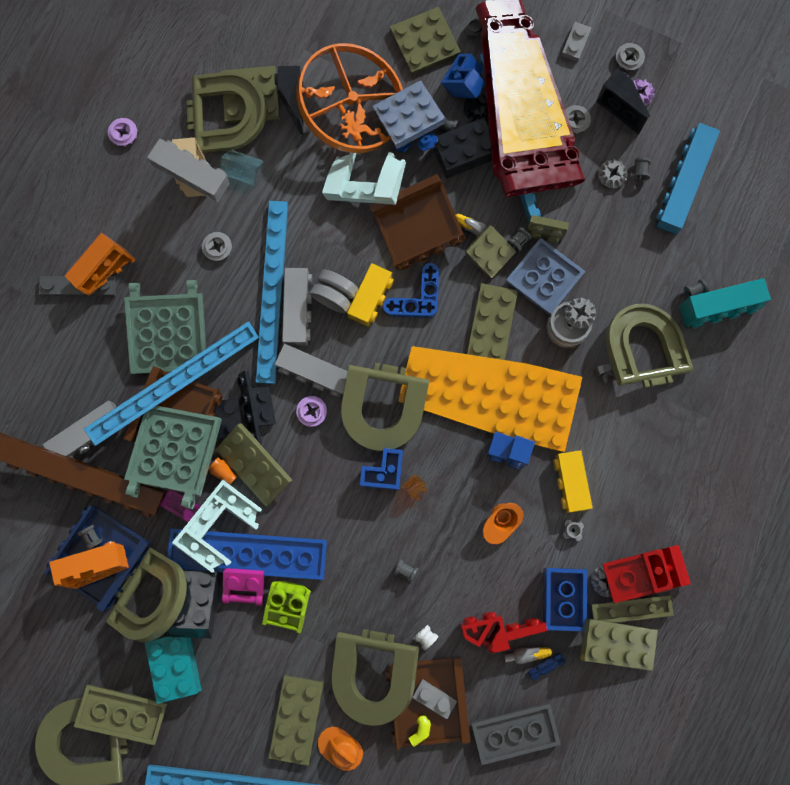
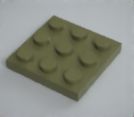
[390,7,461,76]
[221,66,280,124]

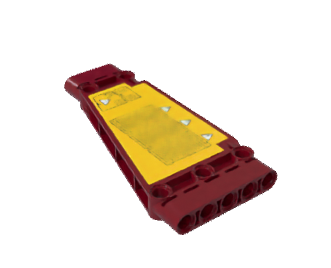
[475,0,585,197]

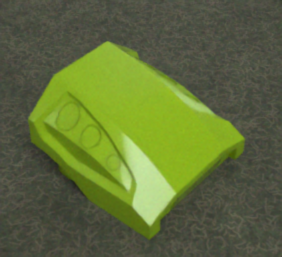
[262,581,311,633]

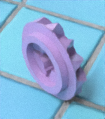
[633,78,655,106]
[108,118,138,147]
[296,396,327,427]

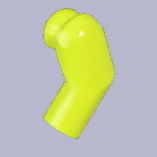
[408,716,431,747]

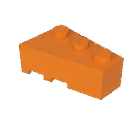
[65,233,136,295]
[49,542,129,589]

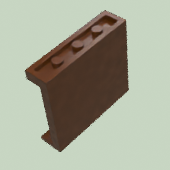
[369,174,465,270]
[123,366,222,443]
[385,656,470,750]

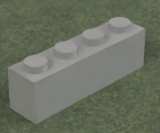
[147,139,230,203]
[283,268,313,346]
[275,344,348,399]
[43,400,116,458]

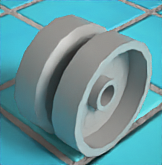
[310,269,359,314]
[546,302,593,348]

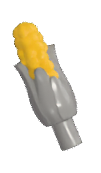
[456,214,487,237]
[504,647,552,664]

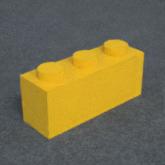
[347,263,394,327]
[553,450,593,513]

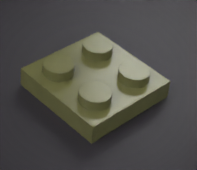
[526,215,569,243]
[464,225,516,279]

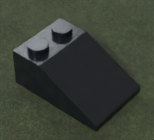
[274,66,304,134]
[596,68,650,134]

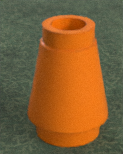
[208,458,237,485]

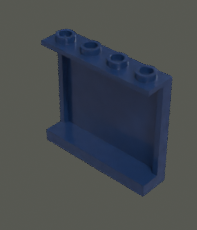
[44,505,153,612]

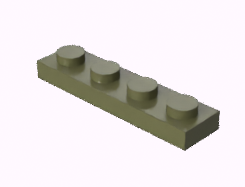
[590,595,674,623]

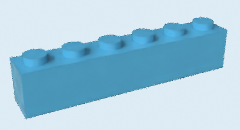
[656,123,720,235]

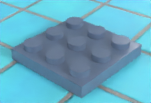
[372,80,446,149]
[506,238,585,316]

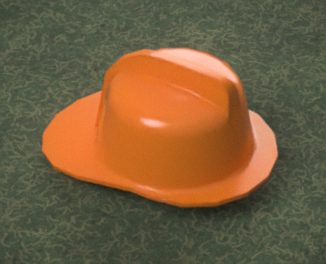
[483,503,524,544]
[318,727,363,771]

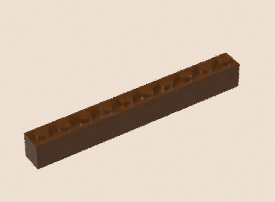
[0,432,166,517]

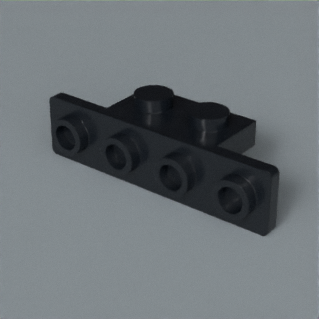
[237,370,276,445]

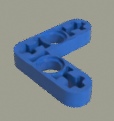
[383,263,439,318]

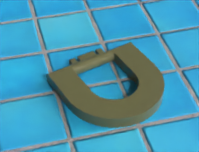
[186,72,267,153]
[606,304,693,388]
[341,362,429,451]
[105,547,187,643]
[332,629,419,726]
[35,697,128,785]

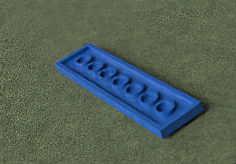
[167,529,327,580]

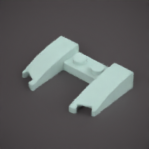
[322,152,406,205]
[172,480,262,573]

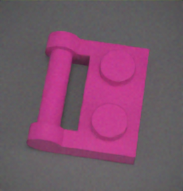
[222,568,264,606]

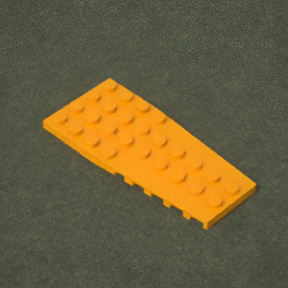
[398,346,582,452]

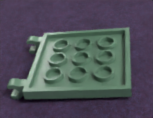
[124,280,206,374]
[124,406,222,509]

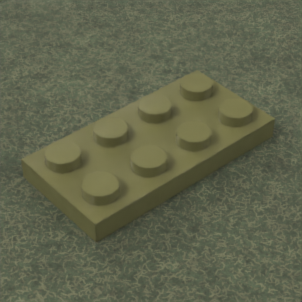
[467,283,518,360]
[216,423,293,507]
[580,618,658,671]
[269,675,324,766]
[74,684,167,745]

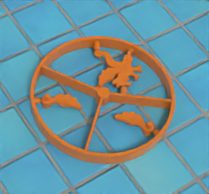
[296,43,403,153]

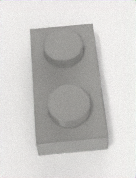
[561,22,592,62]
[412,679,457,719]

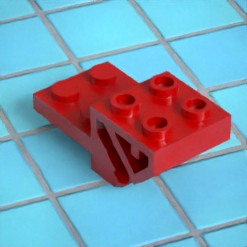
[602,545,691,603]
[459,611,548,653]

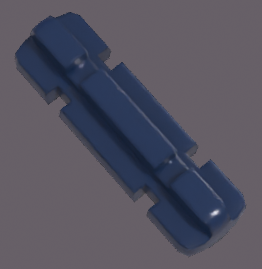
[528,653,566,681]

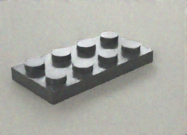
[471,702,561,765]

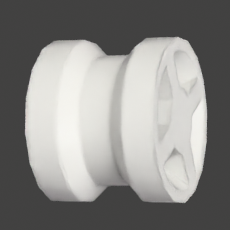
[413,625,439,651]

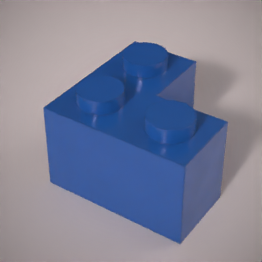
[440,54,486,98]
[487,431,535,470]
[360,448,403,491]

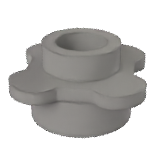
[563,520,584,541]

